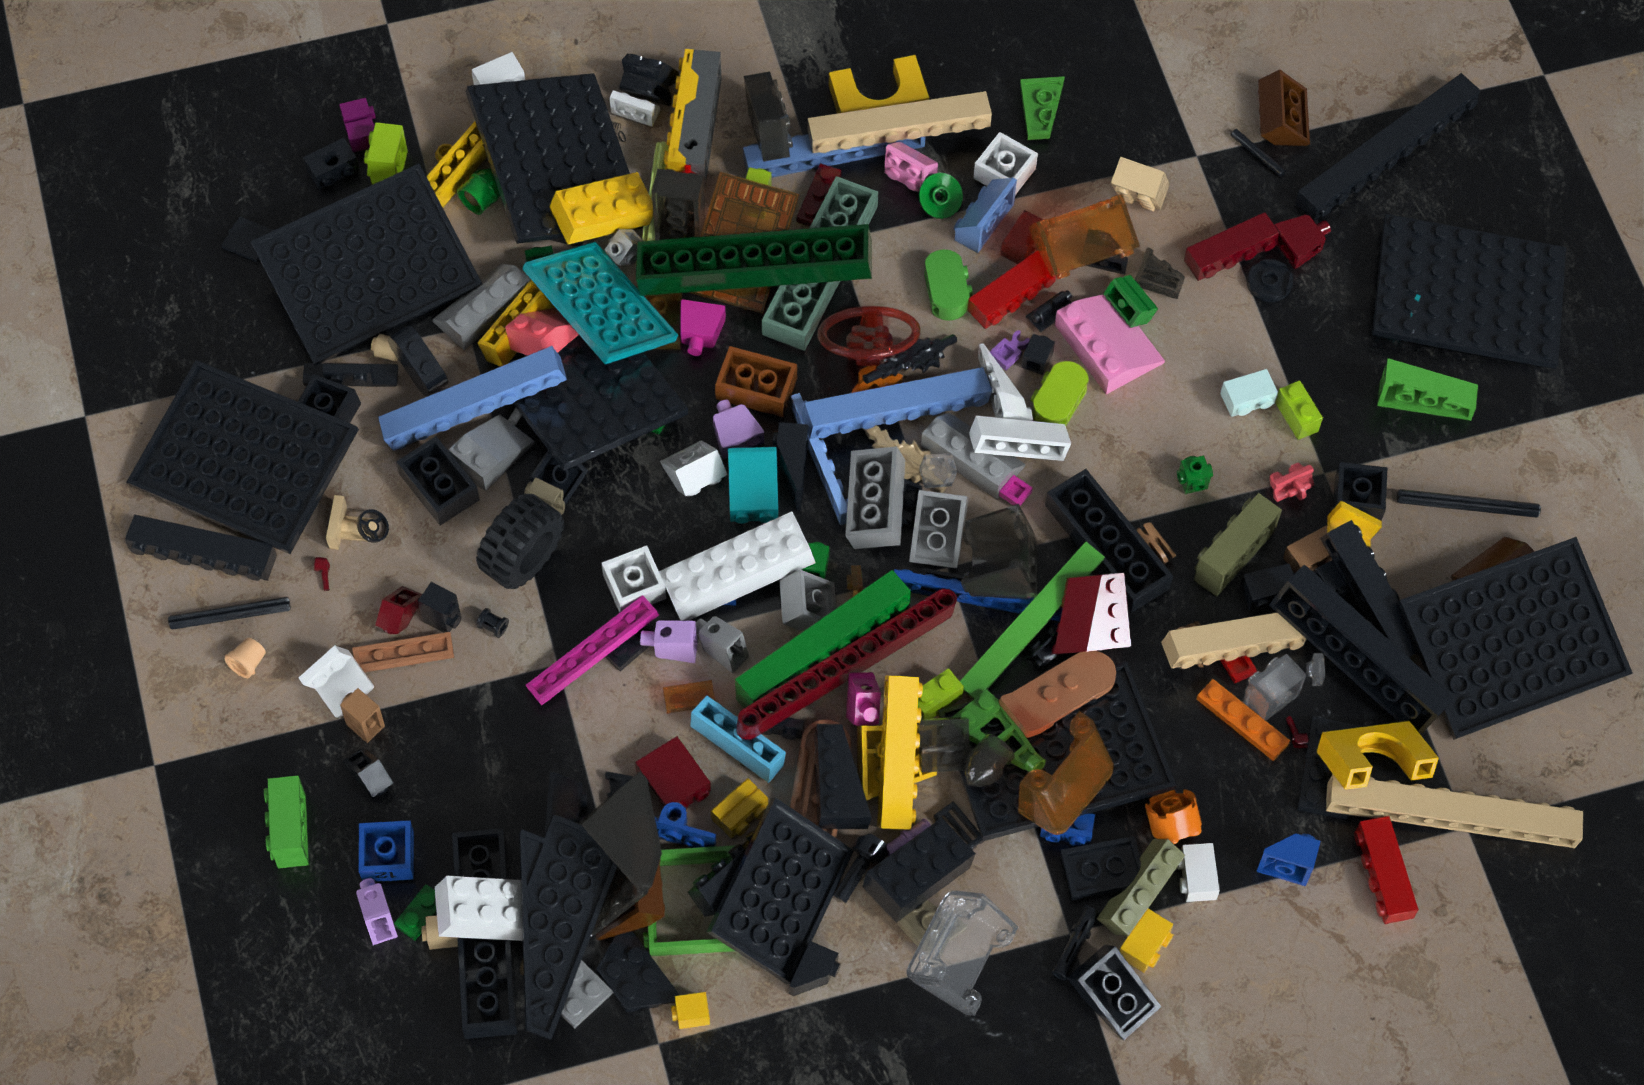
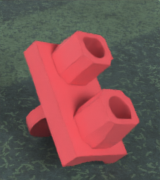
[1270,462,1314,502]

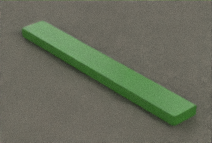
[960,542,1105,700]

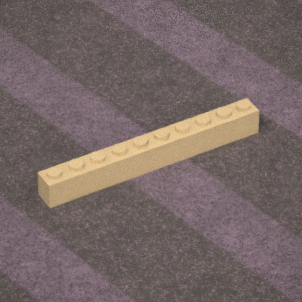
[1326,775,1583,848]

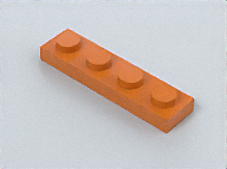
[1196,679,1290,761]

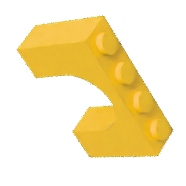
[829,55,929,114]
[1317,721,1439,789]

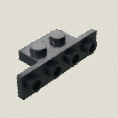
[302,363,399,387]

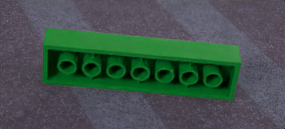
[735,570,911,713]

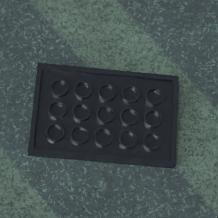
[706,798,854,984]

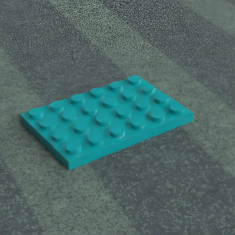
[523,242,678,365]

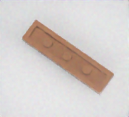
[352,632,454,673]

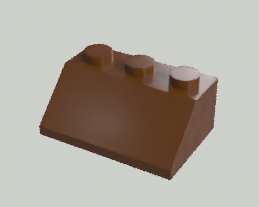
[1258,69,1310,146]
[1451,537,1535,581]

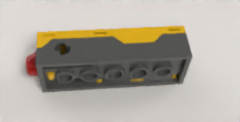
[664,49,722,190]

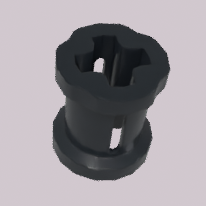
[476,608,509,638]

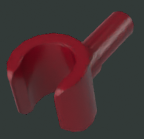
[314,557,330,591]
[1286,716,1308,748]

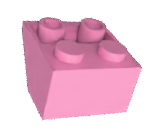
[885,142,938,192]

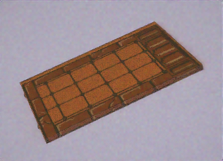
[688,172,799,314]

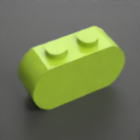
[1030,361,1089,426]

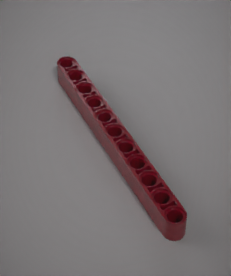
[736,589,957,740]

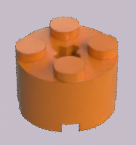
[1145,789,1202,844]

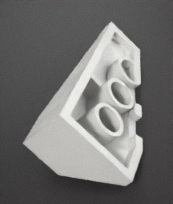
[978,343,1033,421]

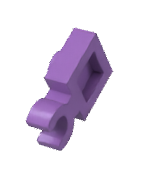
[990,330,1030,371]

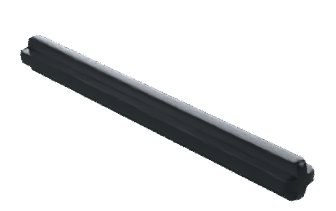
[1397,489,1541,518]

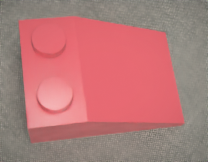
[505,308,579,356]

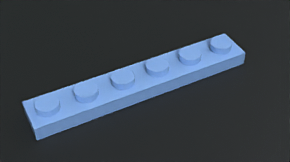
[791,393,848,525]

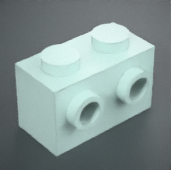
[1220,369,1278,417]

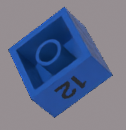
[359,821,414,882]

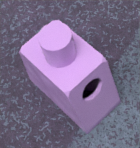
[713,400,764,459]
[640,621,698,663]
[356,878,398,945]

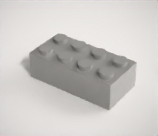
[845,446,905,549]

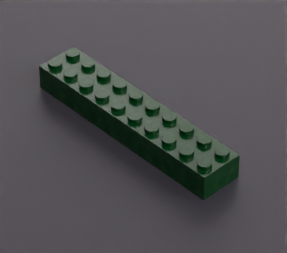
[636,224,872,296]

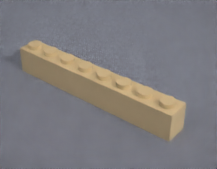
[808,91,992,153]

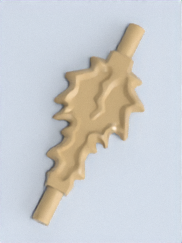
[862,425,947,493]

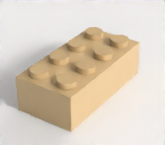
[1111,157,1170,212]

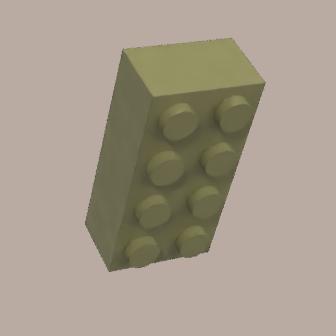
[1194,493,1282,597]

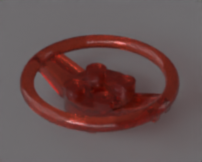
[817,306,921,366]

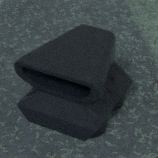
[619,53,679,106]

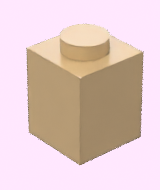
[422,916,458,950]

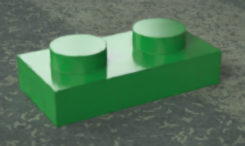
[394,884,437,941]

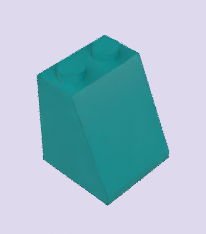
[728,447,778,524]

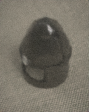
[965,734,1015,787]

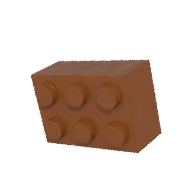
[715,346,797,417]

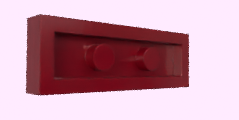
[796,163,841,226]

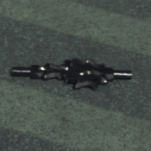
[863,334,957,384]

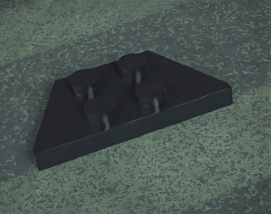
[597,931,680,1012]

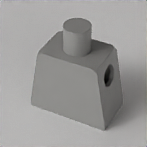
[696,616,749,673]

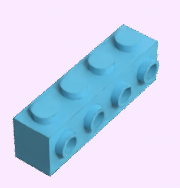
[690,696,786,783]

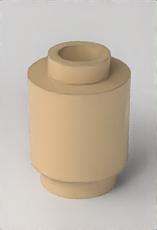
[371,334,398,362]

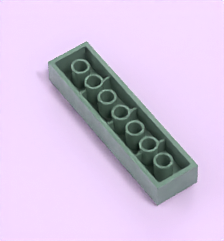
[762,176,878,351]

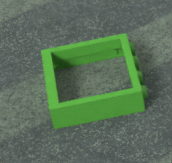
[643,845,736,956]

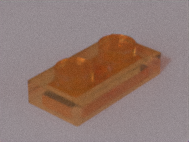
[663,680,715,714]

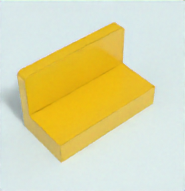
[1327,501,1382,547]

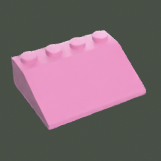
[1055,295,1165,394]

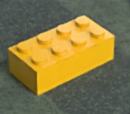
[549,172,657,244]

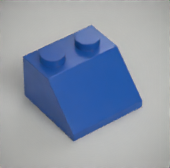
[1256,834,1321,886]

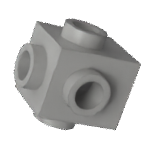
[605,229,643,266]

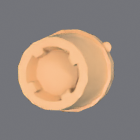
[225,638,266,679]

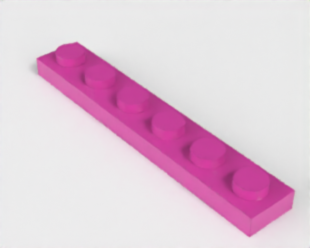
[526,595,659,706]

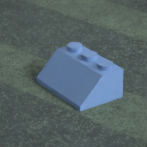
[954,178,1017,253]

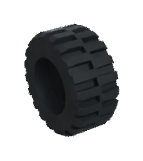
[476,494,564,589]

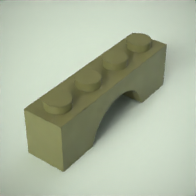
[1097,839,1185,936]

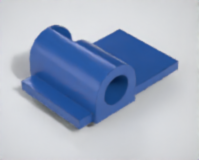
[651,802,717,848]

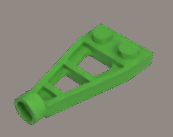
[950,689,1046,775]

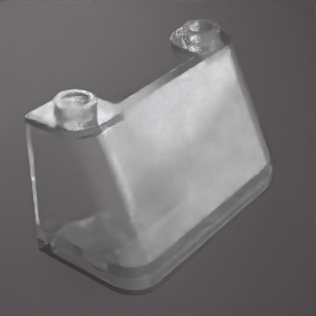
[907,891,1019,1016]

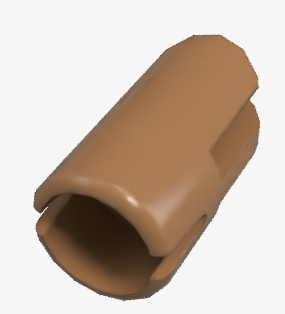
[1136,522,1176,564]

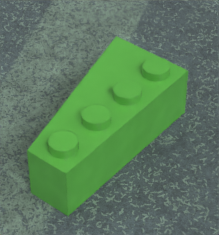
[1377,358,1478,420]

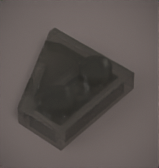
[1135,247,1185,299]

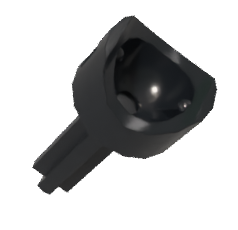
[833,834,887,904]

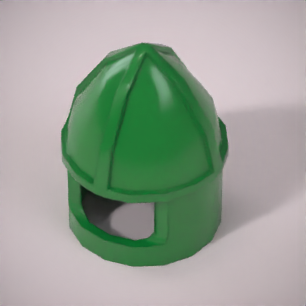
[457,168,500,215]

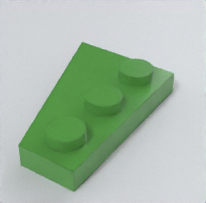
[1020,77,1065,140]

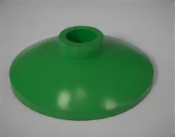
[919,173,963,219]

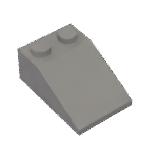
[448,414,535,491]
[909,490,969,568]

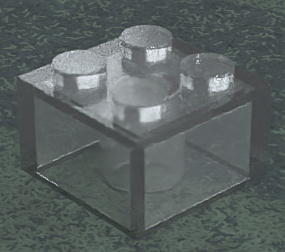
[1243,654,1306,721]

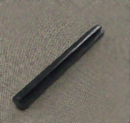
[168,597,291,630]

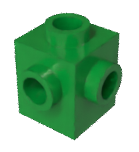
[1177,455,1213,494]

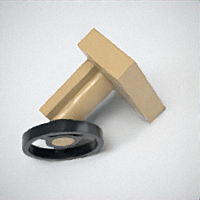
[326,495,389,550]

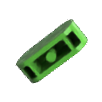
[924,249,973,321]

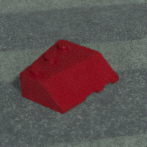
[1052,573,1131,654]

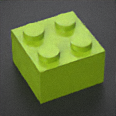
[364,123,408,185]

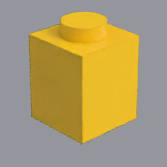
[671,992,710,1029]

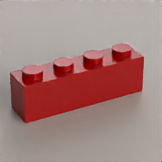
[967,249,1057,329]
[1354,816,1419,924]

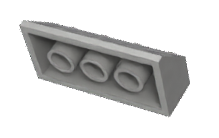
[432,264,531,350]
[921,412,1025,499]

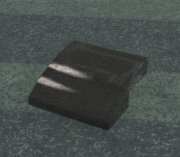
[918,717,971,772]

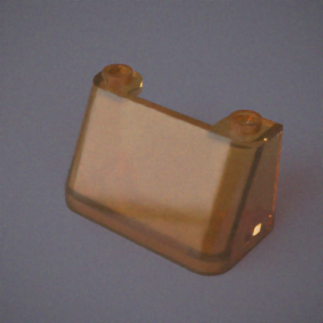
[1028,194,1140,280]
[1018,711,1113,835]

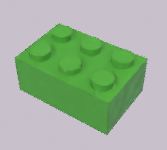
[264,776,309,868]

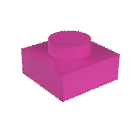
[999,475,1033,509]

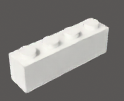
[969,416,1071,461]

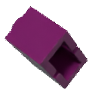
[340,98,376,152]

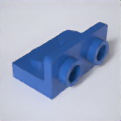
[1040,813,1095,847]

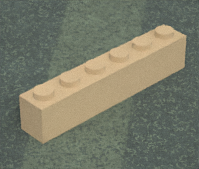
[1161,613,1307,669]

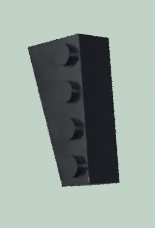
[814,724,872,829]

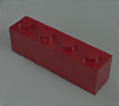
[1184,212,1279,281]

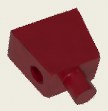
[1274,215,1331,269]

